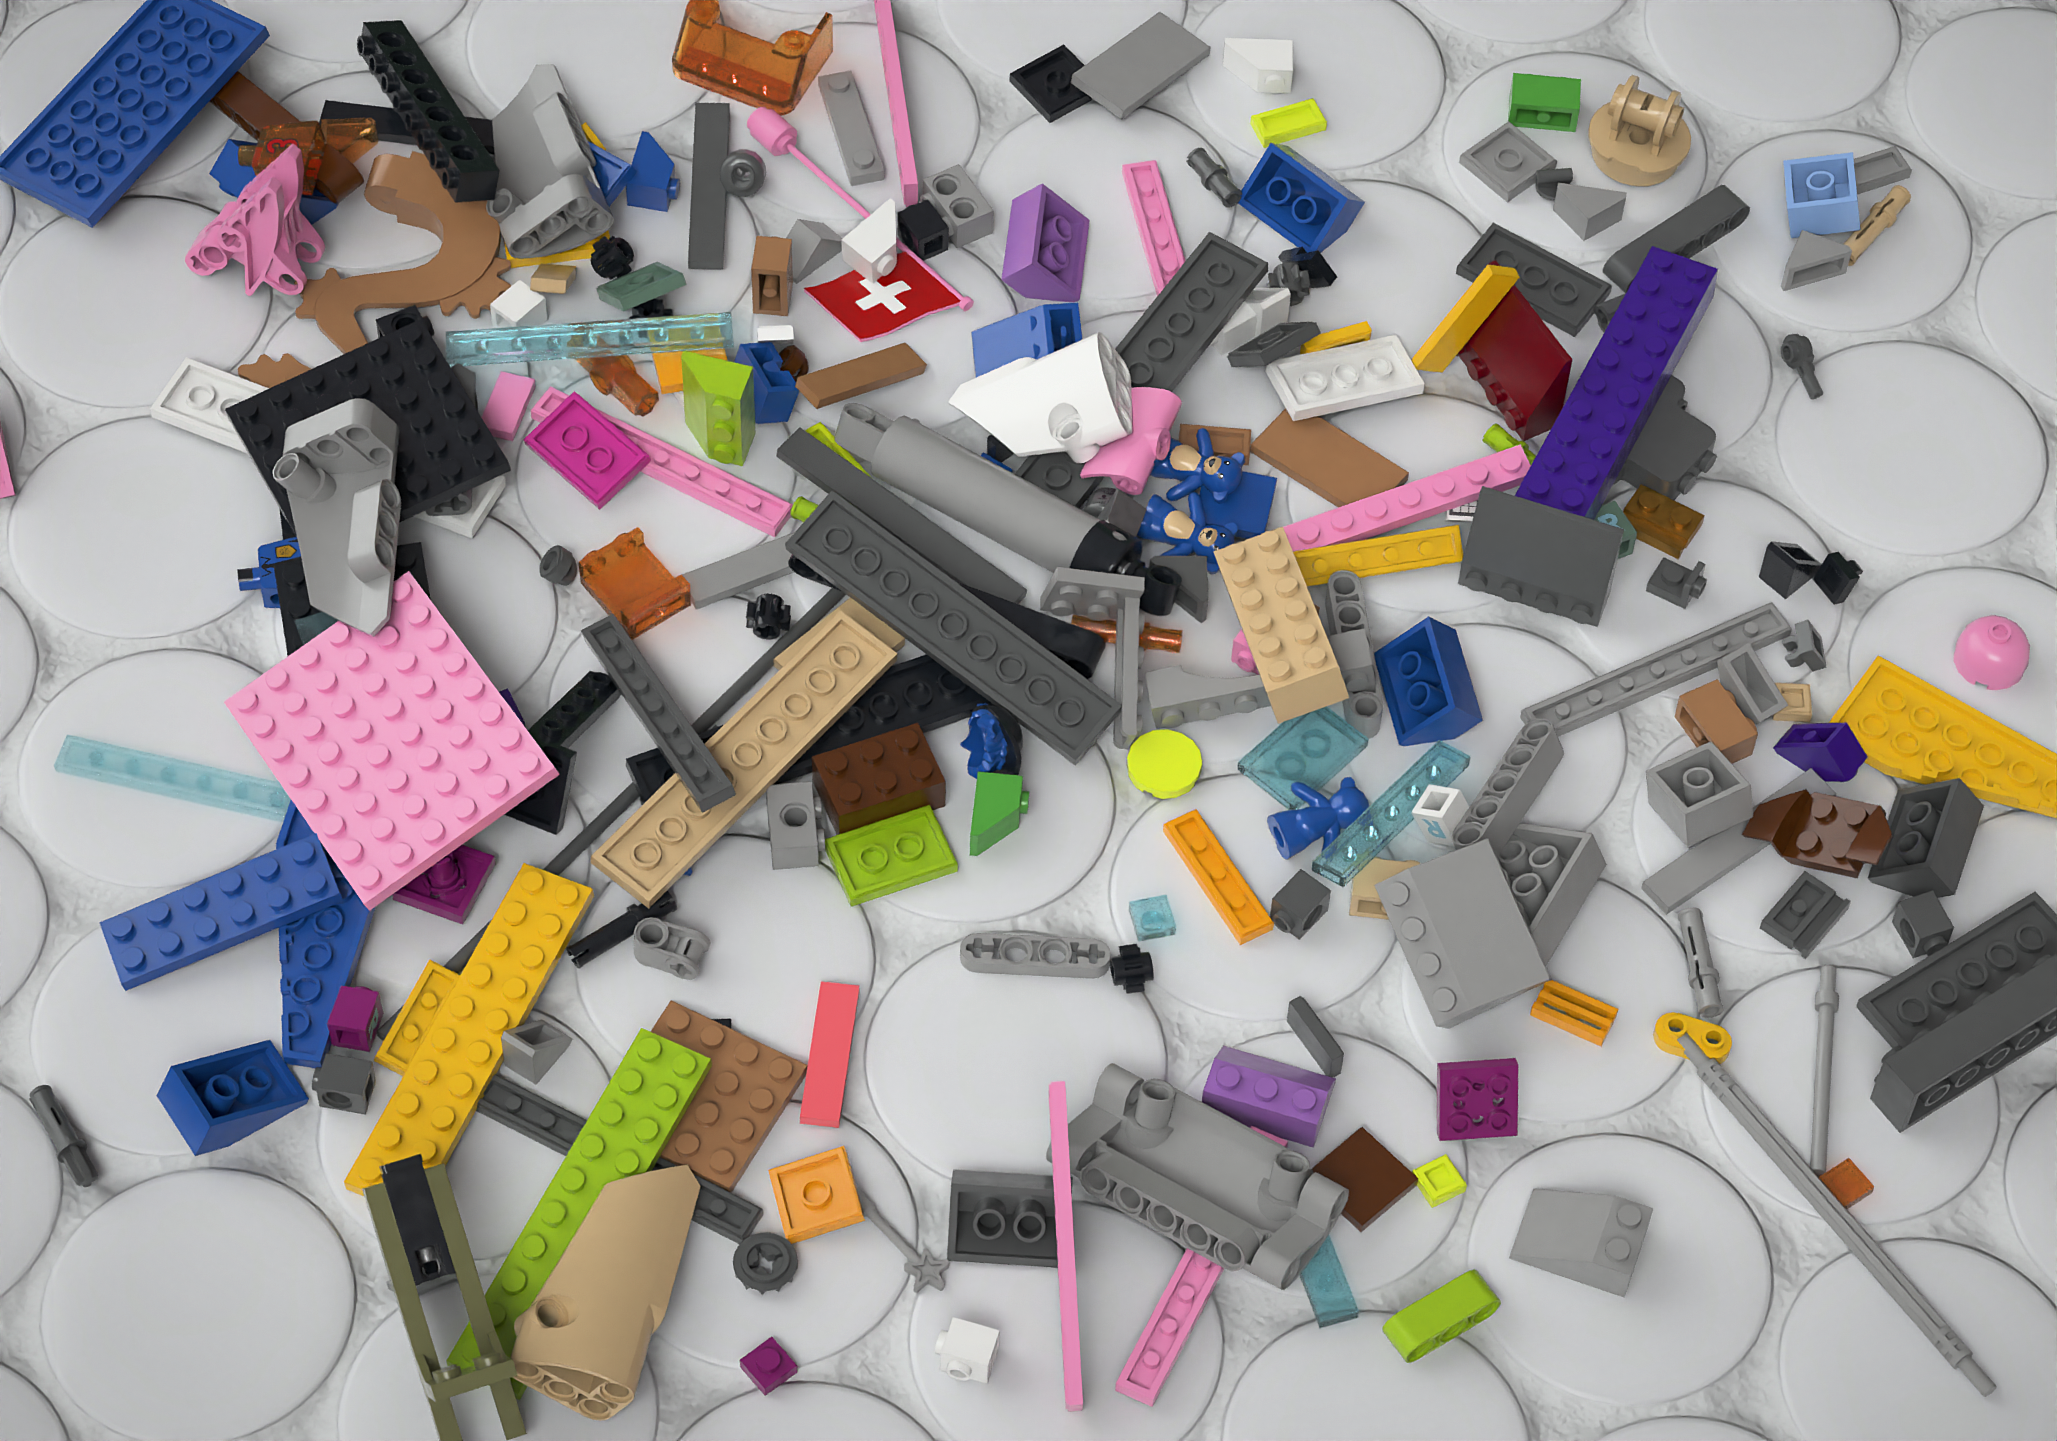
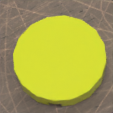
[1127,729,1202,799]

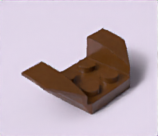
[1742,789,1893,879]

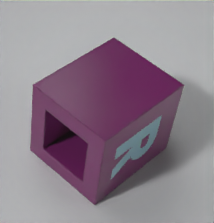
[327,985,384,1052]

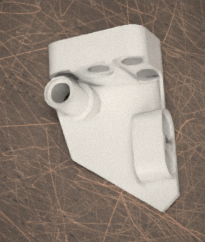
[948,332,1132,464]

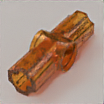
[567,329,659,417]

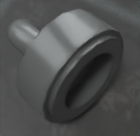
[539,545,577,586]

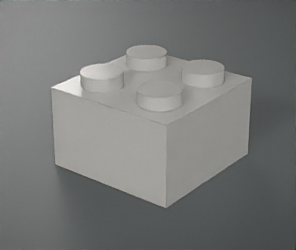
[1646,741,1753,847]

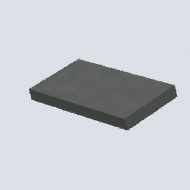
[1456,223,1612,337]

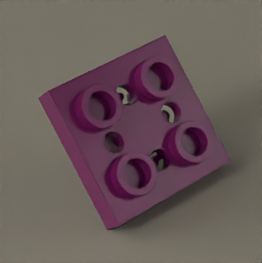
[392,845,496,924]
[1437,1058,1518,1141]

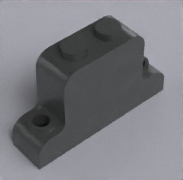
[1612,375,1717,500]

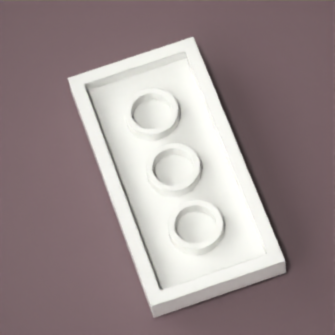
[1265,335,1425,421]

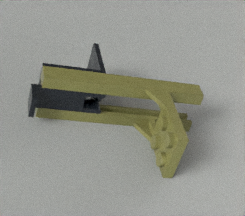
[362,1154,527,1441]

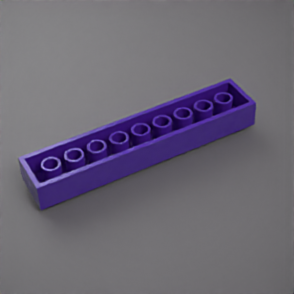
[1515,246,1718,520]

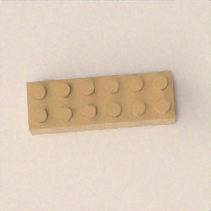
[1214,527,1349,724]

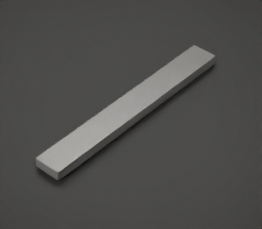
[1520,602,1792,737]

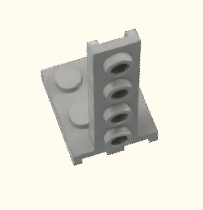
[1040,567,1145,750]

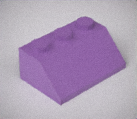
[1001,183,1090,303]
[1202,1045,1336,1148]

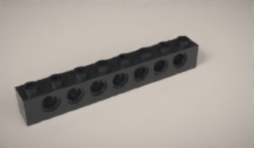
[357,20,500,203]

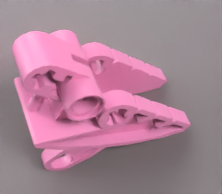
[185,143,325,296]

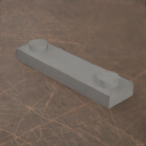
[818,70,884,186]

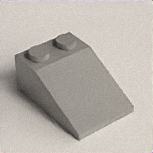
[1509,1189,1654,1298]

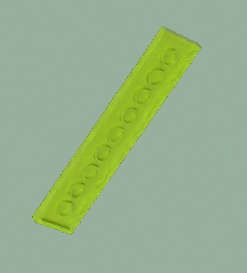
[446,1028,712,1400]

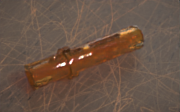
[1071,614,1183,654]

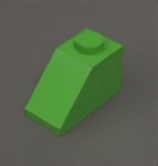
[970,772,1029,856]

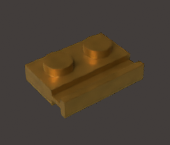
[1623,484,1705,560]

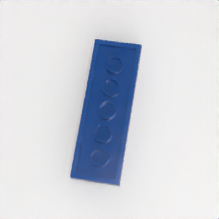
[99,833,344,991]

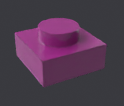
[740,1337,797,1396]

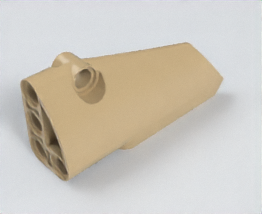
[510,1164,701,1421]

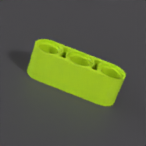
[1382,1269,1501,1363]

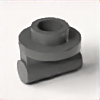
[1535,168,1573,200]

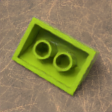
[681,350,756,466]

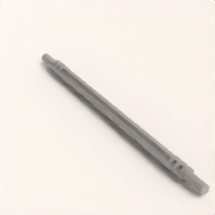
[1677,1033,1997,1397]

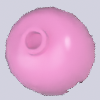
[1954,615,2030,690]

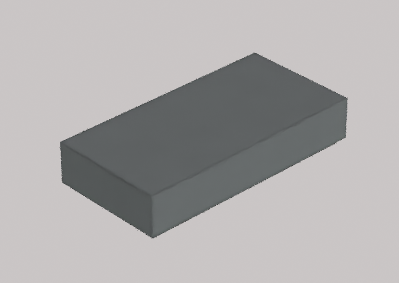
[1287,996,1344,1078]

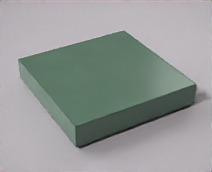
[596,262,687,311]

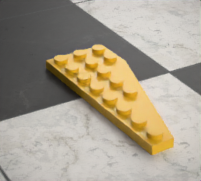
[1829,656,2057,818]

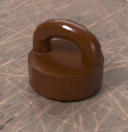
[779,345,809,382]

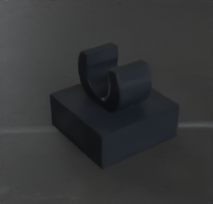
[1813,551,1863,605]

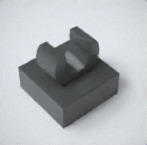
[1782,620,1826,672]

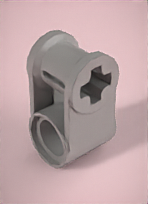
[634,917,711,980]

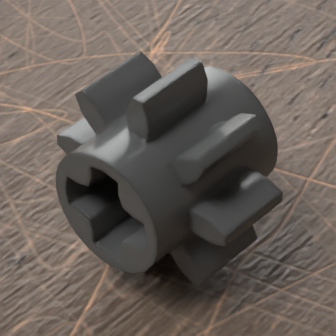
[1267,262,1311,306]

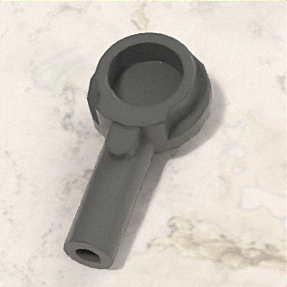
[1781,334,1823,399]

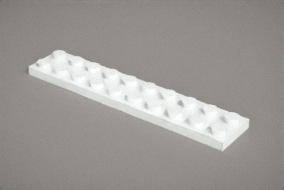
[150,357,506,539]

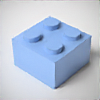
[1783,152,1861,238]

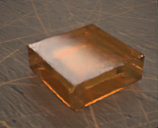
[1819,1158,1874,1209]

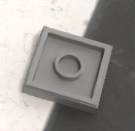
[1459,121,1557,203]

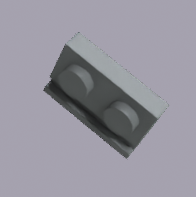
[1760,871,1851,959]

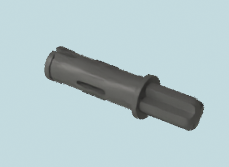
[29,1085,98,1188]

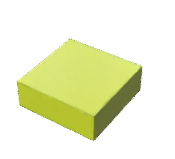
[1412,1154,1467,1208]

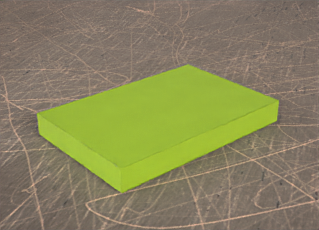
[825,805,958,907]

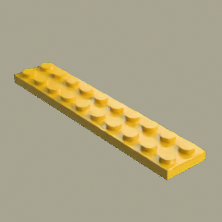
[344,863,594,1196]

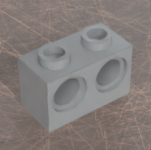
[920,164,994,248]

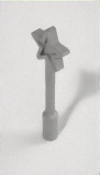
[856,1186,949,1292]

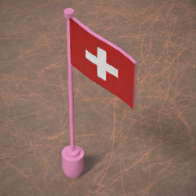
[747,107,974,342]

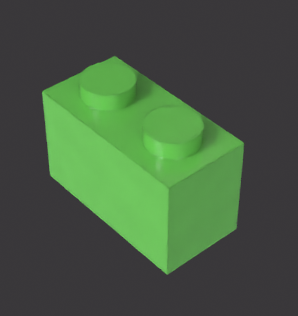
[1508,73,1581,132]

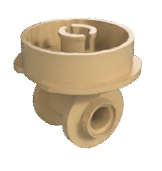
[1588,74,1691,186]

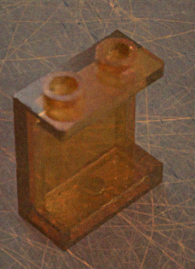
[579,527,691,640]

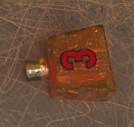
[238,121,327,195]

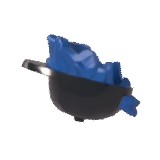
[960,703,1023,779]

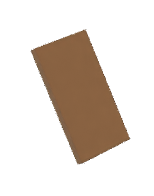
[1250,408,1409,508]

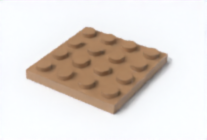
[650,1000,807,1193]

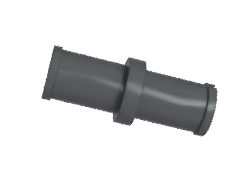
[1186,148,1242,208]

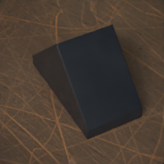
[1759,541,1822,599]

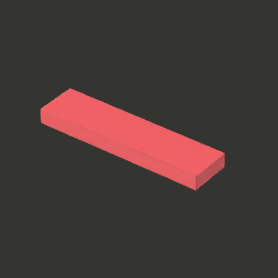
[800,981,860,1128]

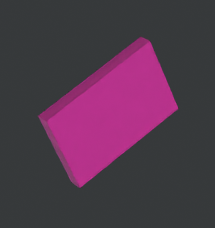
[523,391,651,510]

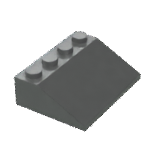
[1458,486,1624,627]

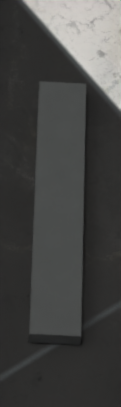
[688,103,730,270]

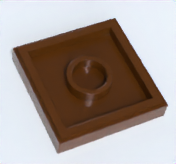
[1312,1127,1418,1232]

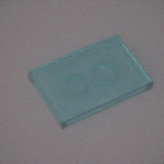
[1237,706,1369,810]

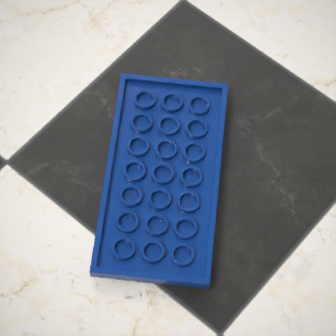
[0,0,270,228]

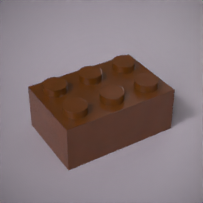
[812,723,946,835]

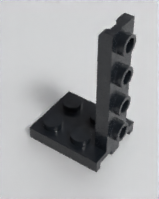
[504,671,621,835]

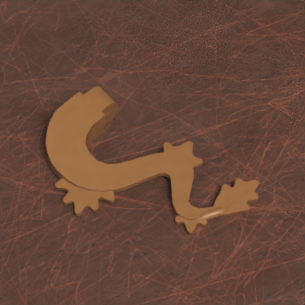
[238,151,511,388]

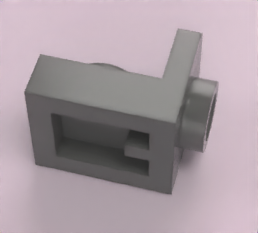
[1646,557,1707,609]

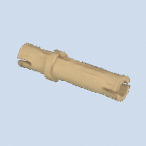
[1843,185,1911,266]

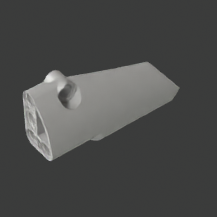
[273,398,401,637]

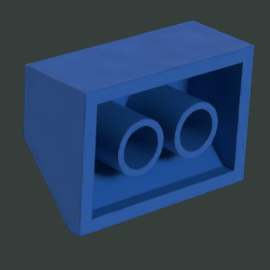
[209,139,338,225]
[1238,143,1365,253]
[1374,616,1483,747]

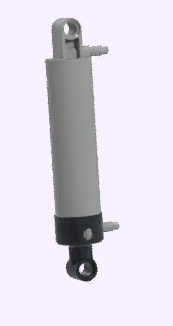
[834,403,1182,616]

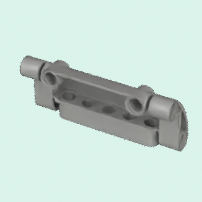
[1046,1063,1349,1290]

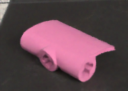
[1080,387,1182,495]

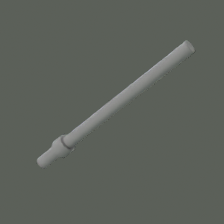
[1810,965,1839,1177]

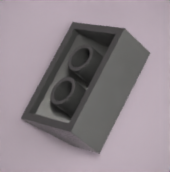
[1868,778,1984,898]
[947,1169,1073,1268]

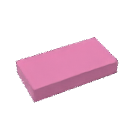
[481,371,536,441]

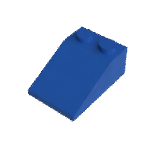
[156,1040,309,1156]

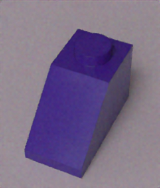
[1773,723,1868,782]

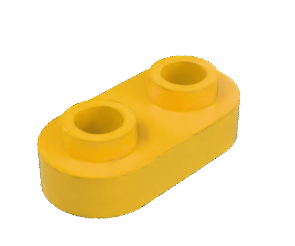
[1653,1012,1732,1064]

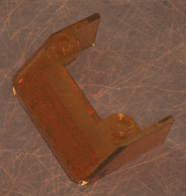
[672,0,833,116]

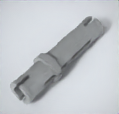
[1678,908,1723,1018]

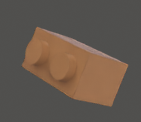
[751,236,793,316]
[1674,679,1758,764]

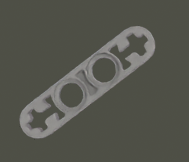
[960,933,1111,979]

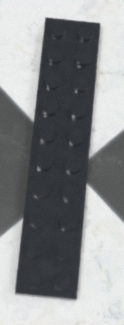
[626,654,995,804]

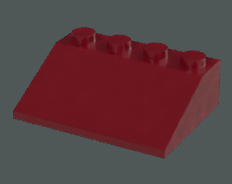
[1456,260,1573,441]

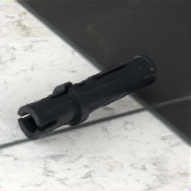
[566,891,677,969]

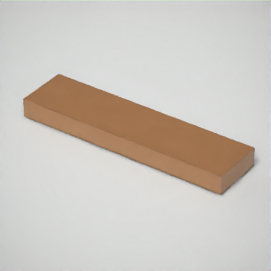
[795,343,927,409]

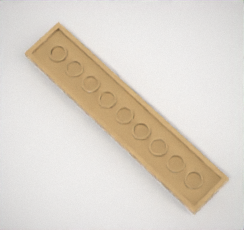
[591,610,898,909]

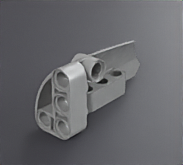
[486,64,614,259]

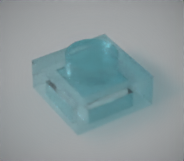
[1129,894,1176,942]

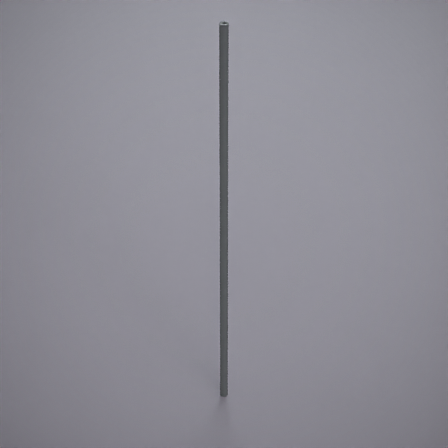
[376,588,846,1041]

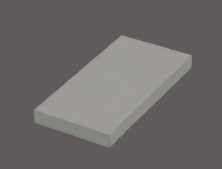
[1071,12,1211,119]

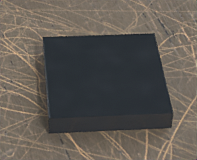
[1009,44,1093,123]

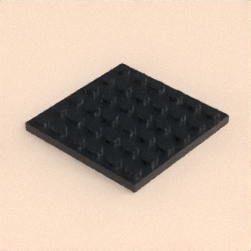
[225,319,511,540]

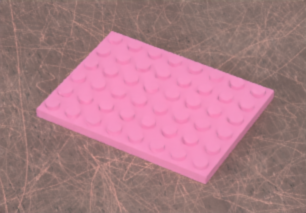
[224,571,560,911]

